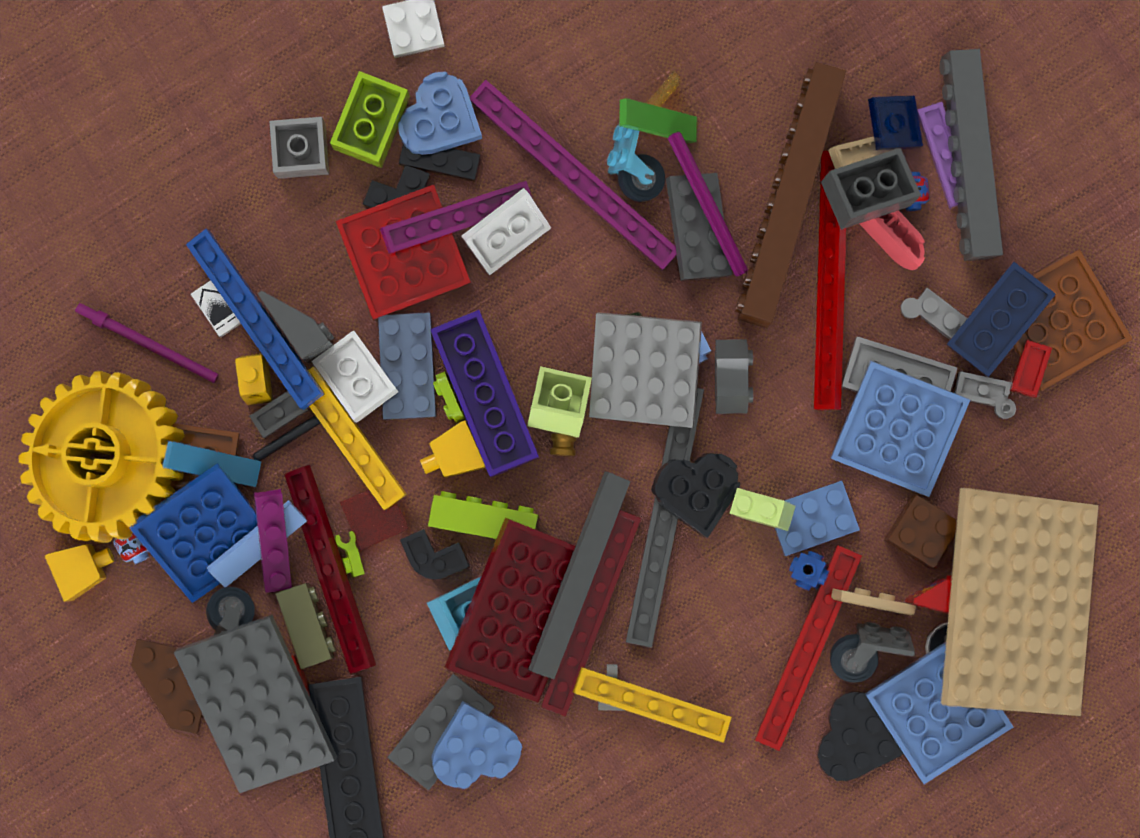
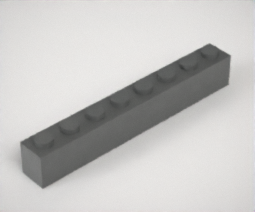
[939,49,1003,261]

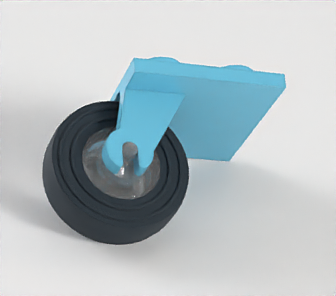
[607,125,665,202]

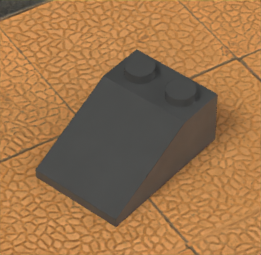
[257,291,335,364]

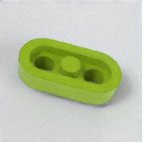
[433,371,466,423]

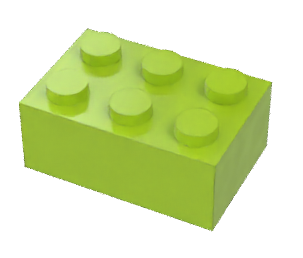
[330,71,410,168]

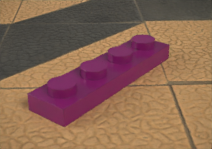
[254,489,292,593]

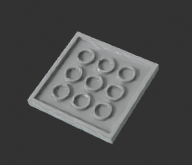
[589,312,702,428]

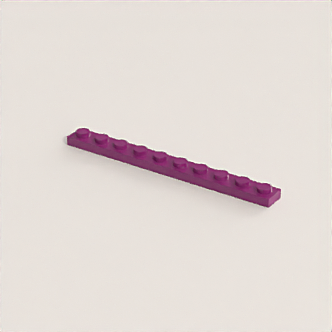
[469,80,677,271]

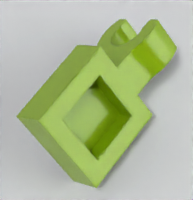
[335,531,364,578]

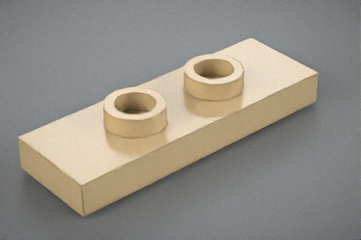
[828,132,897,169]
[831,588,916,616]

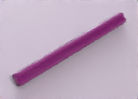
[668,132,748,276]

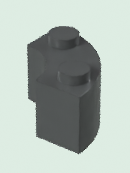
[715,339,753,414]

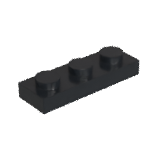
[399,144,481,182]

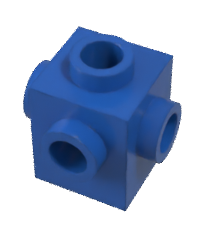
[789,551,830,591]

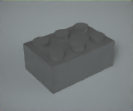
[821,148,921,230]

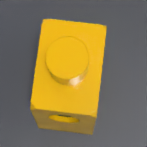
[235,353,273,405]
[420,420,485,478]
[45,544,115,602]

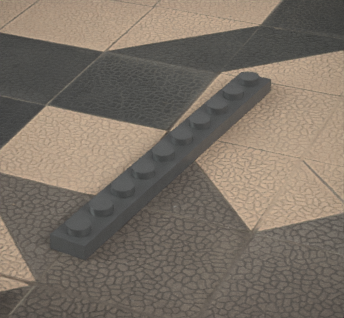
[626,388,704,648]

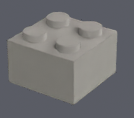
[269,117,329,179]

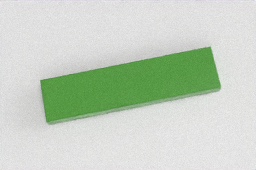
[619,98,697,143]

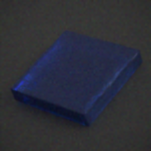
[868,96,923,150]

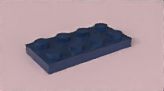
[946,262,1056,377]

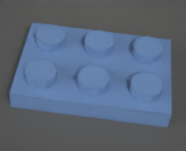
[775,481,860,556]

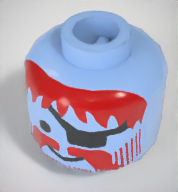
[113,532,149,564]

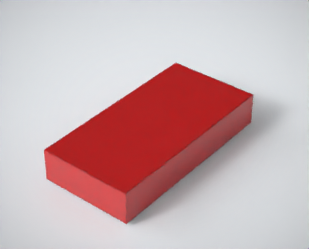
[1010,340,1052,398]

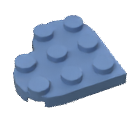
[398,72,482,155]
[431,701,522,789]

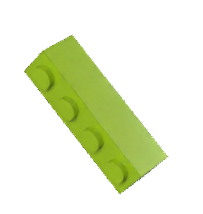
[428,491,538,539]

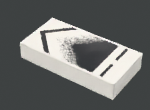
[191,280,241,337]

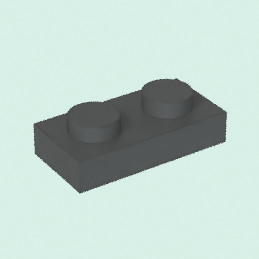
[249,391,309,438]

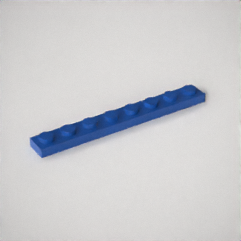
[186,229,324,410]

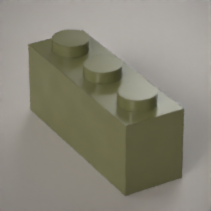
[276,583,336,669]

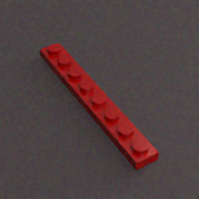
[754,545,862,751]

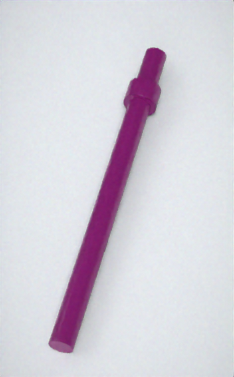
[75,303,219,383]

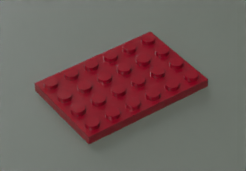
[444,517,576,703]

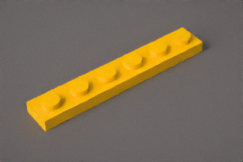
[308,367,407,510]
[573,667,732,743]

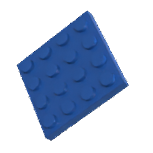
[130,463,257,603]

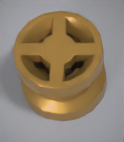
[550,433,577,456]

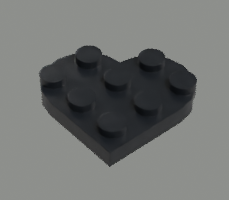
[651,453,740,538]
[817,691,903,781]

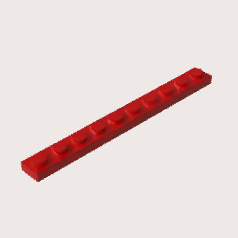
[814,150,846,410]

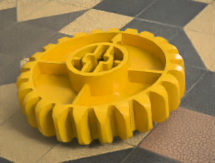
[19,371,185,543]

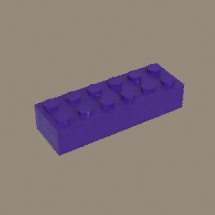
[430,310,539,478]

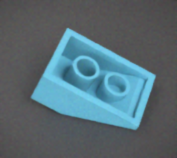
[427,577,481,651]

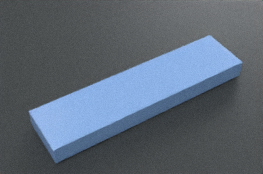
[207,500,307,587]

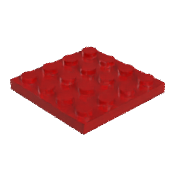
[336,185,471,320]

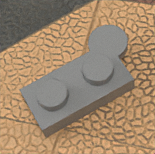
[900,288,967,340]
[954,371,1016,419]

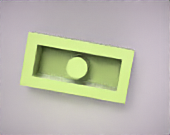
[730,488,796,531]

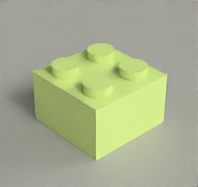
[527,366,592,437]

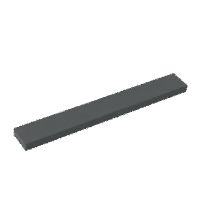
[528,471,631,679]

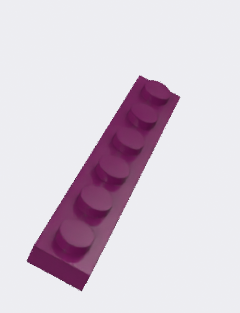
[380,181,533,254]

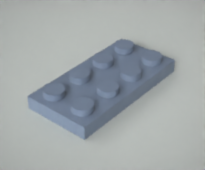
[378,313,436,420]

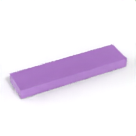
[916,102,959,208]

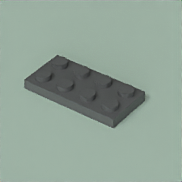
[666,173,732,281]
[387,673,495,791]

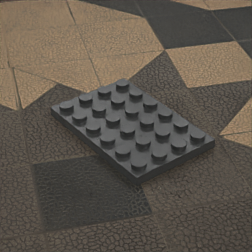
[174,615,337,793]

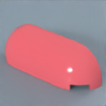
[859,210,925,270]

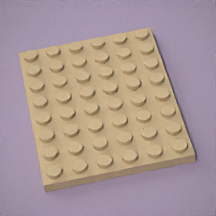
[941,488,1098,716]

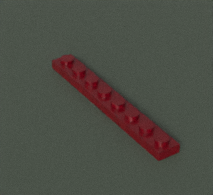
[284,465,376,674]
[541,510,641,717]

